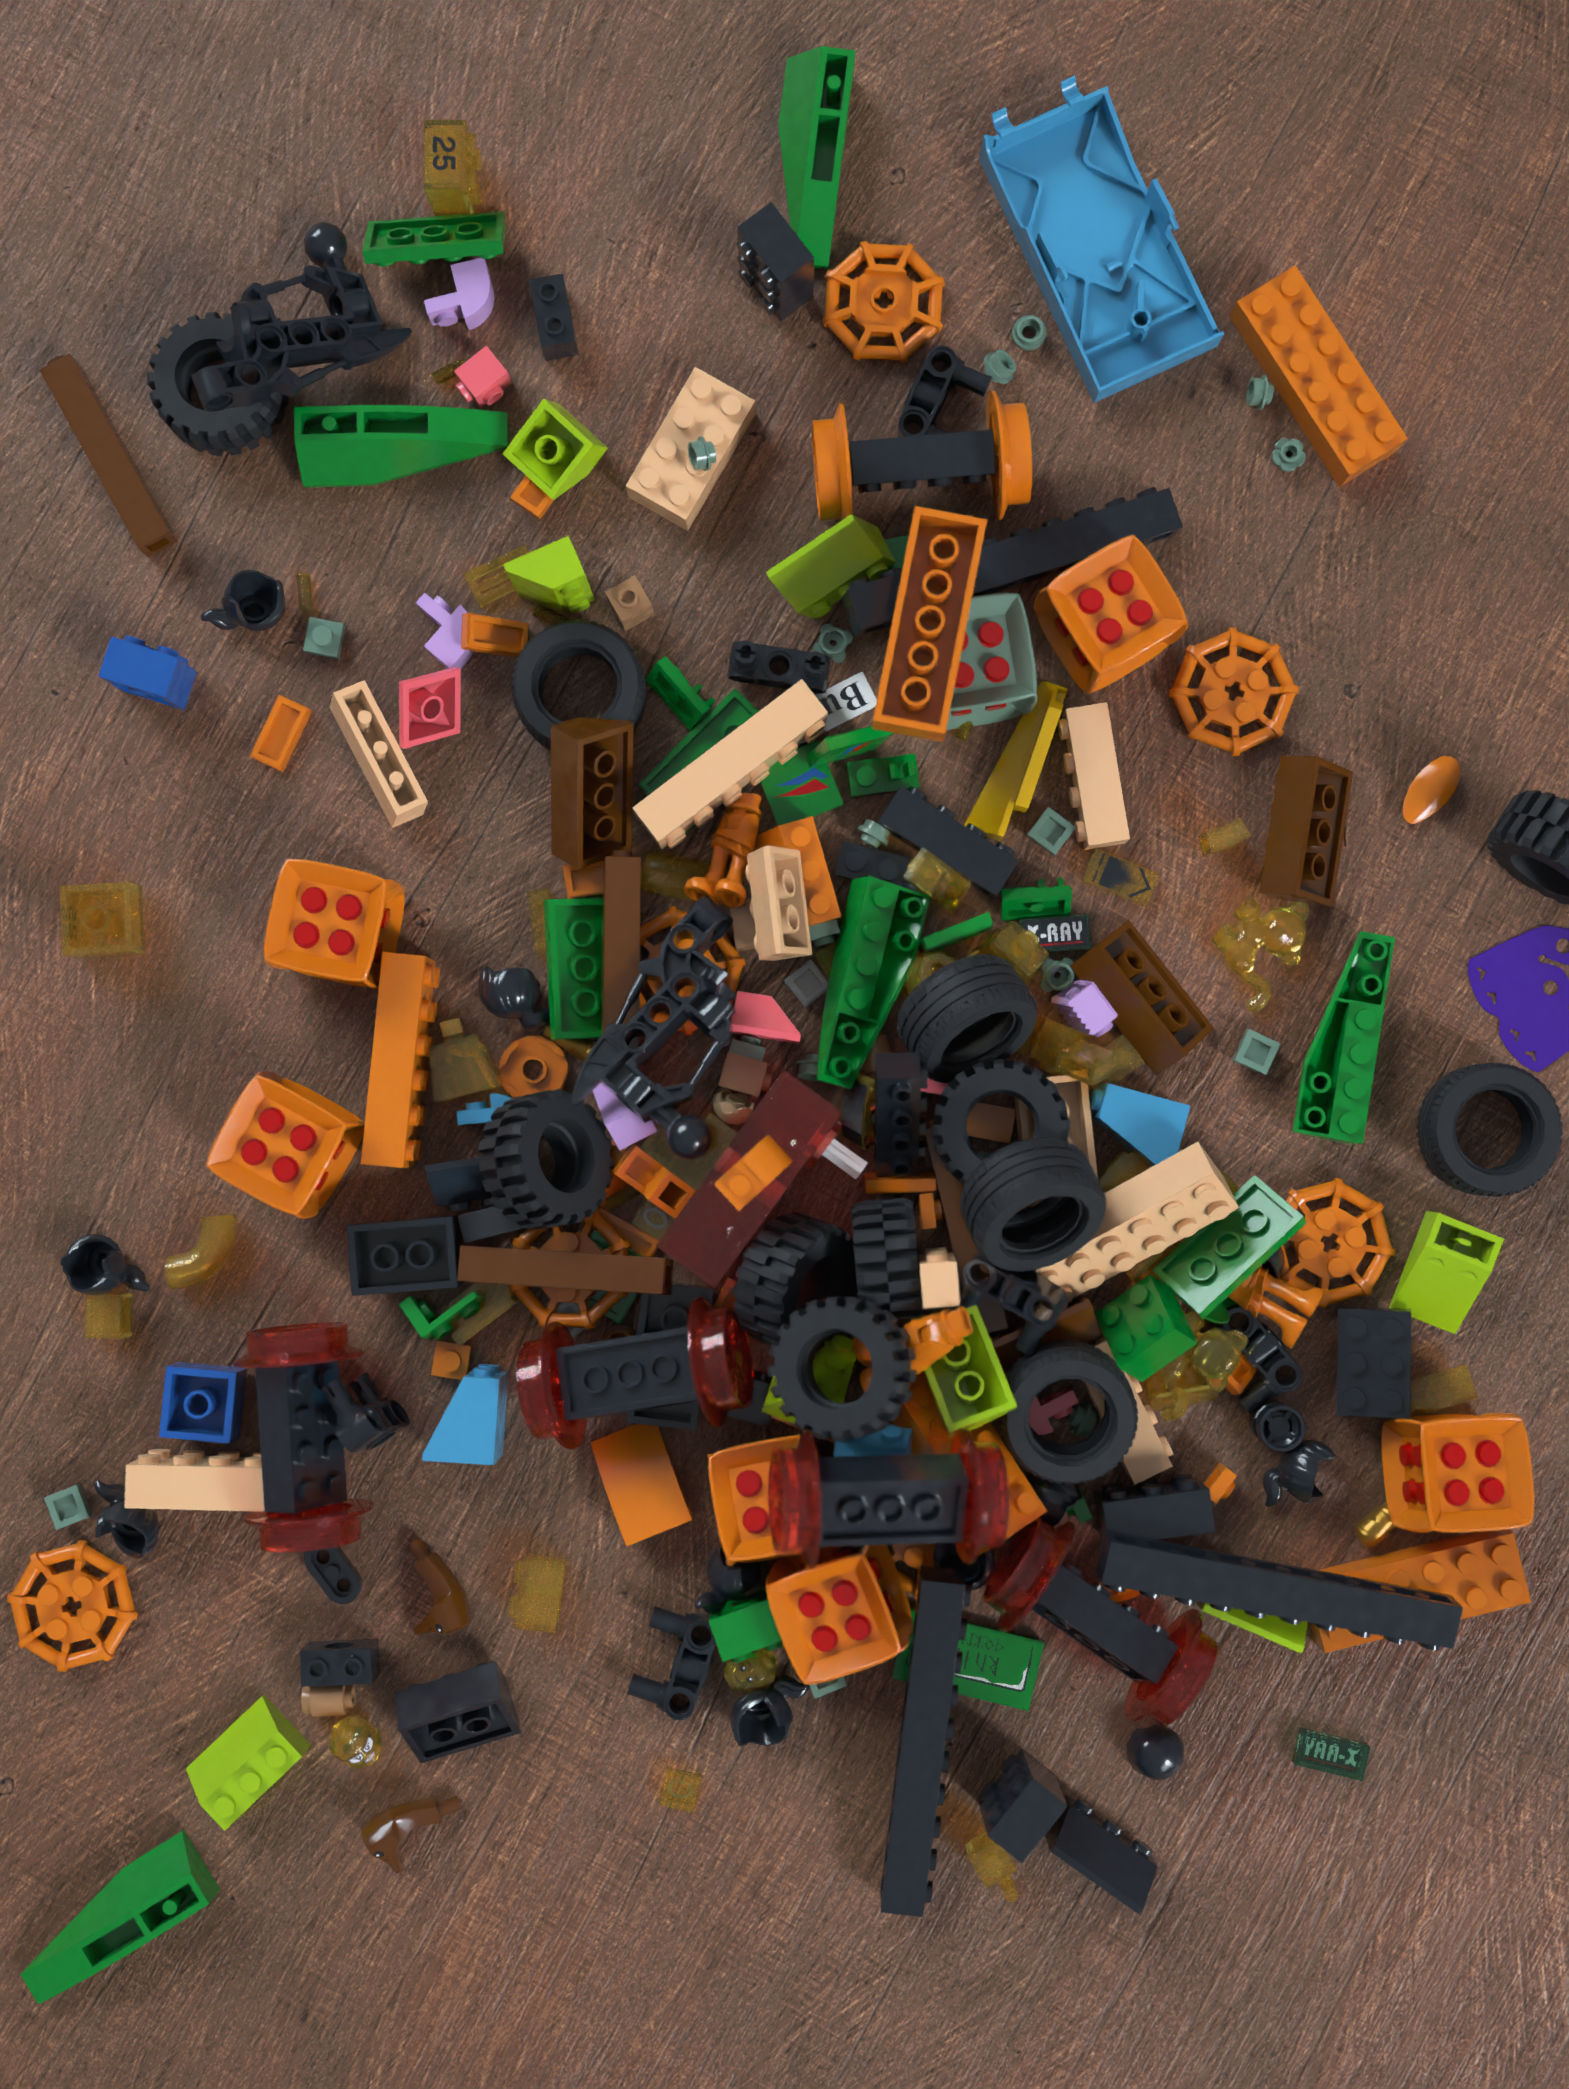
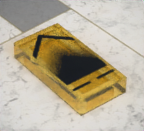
[1082,848,1160,907]

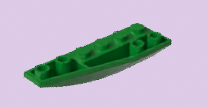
[778,46,856,269]
[294,405,509,488]
[817,876,930,1089]
[1292,931,1395,1145]
[20,1829,220,2005]

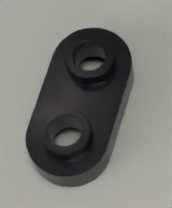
[304,1538,362,1604]

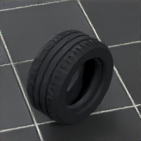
[511,619,647,751]
[897,954,1037,1083]
[1416,1063,1563,1197]
[959,1137,1106,1271]
[999,1340,1138,1485]

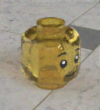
[723,1647,778,1694]

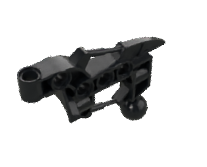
[191,222,412,412]
[571,896,736,1160]

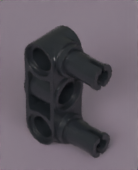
[897,345,992,437]
[727,640,831,694]
[954,1252,1068,1355]
[1192,1304,1302,1414]
[321,1373,410,1453]
[627,1606,716,1721]

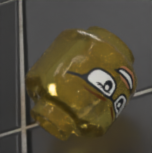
[329,1715,382,1769]

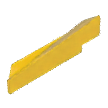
[964,681,1067,842]

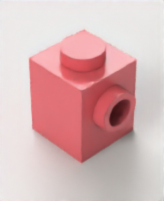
[454,346,512,409]

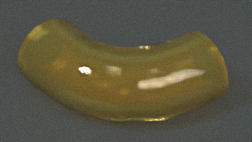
[165,1214,236,1290]

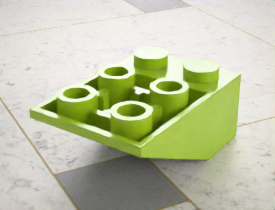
[1389,1211,1504,1334]

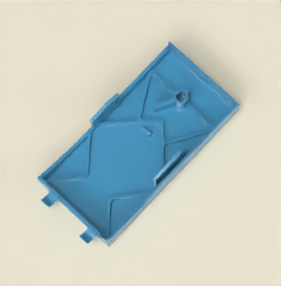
[979,75,1224,403]

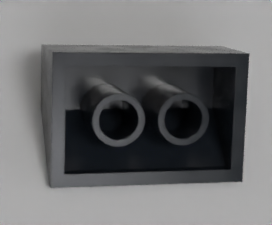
[425,1149,541,1212]
[395,1661,521,1763]
[1045,1795,1158,1914]

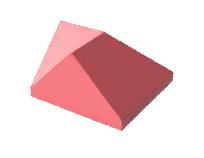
[399,667,461,749]
[731,991,801,1045]

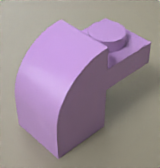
[424,258,495,330]
[416,593,474,669]

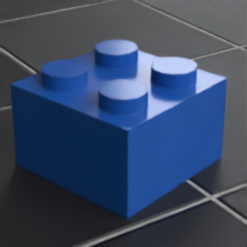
[98,635,197,711]
[159,1362,247,1444]

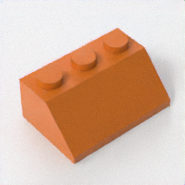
[755,816,842,926]

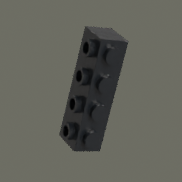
[878,786,1019,899]
[875,1052,928,1177]

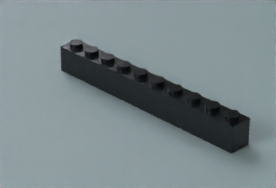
[841,487,1183,638]
[1095,1530,1463,1650]
[880,1566,971,1917]

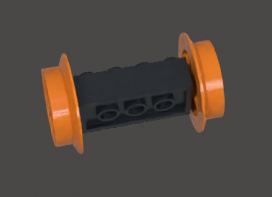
[812,390,1032,521]

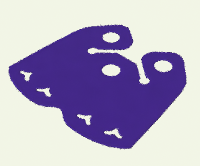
[1468,925,1569,1072]

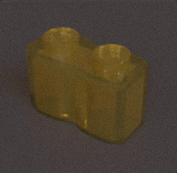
[508,1553,568,1634]

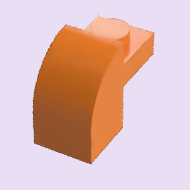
[714,1134,793,1211]
[612,1144,697,1219]

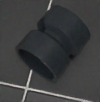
[1249,1400,1305,1452]

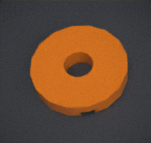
[499,1036,569,1098]

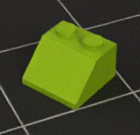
[503,399,608,500]

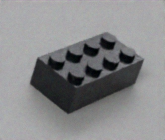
[626,1281,715,1431]

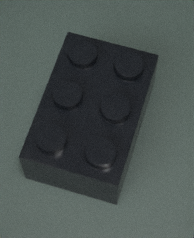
[736,202,814,321]
[346,1215,464,1296]
[1336,1306,1411,1419]
[1093,1474,1215,1540]
[978,1748,1067,1864]

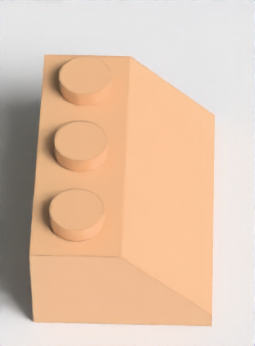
[746,845,812,961]

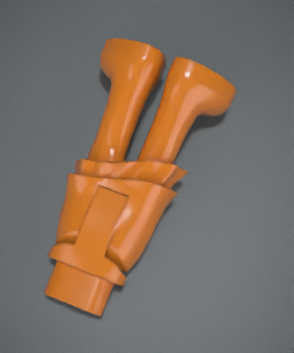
[683,793,762,908]
[1228,1265,1325,1349]
[852,1307,973,1392]

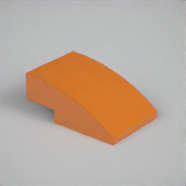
[590,1423,693,1547]

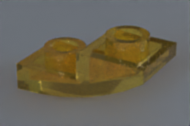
[904,848,971,914]
[1410,1364,1478,1417]

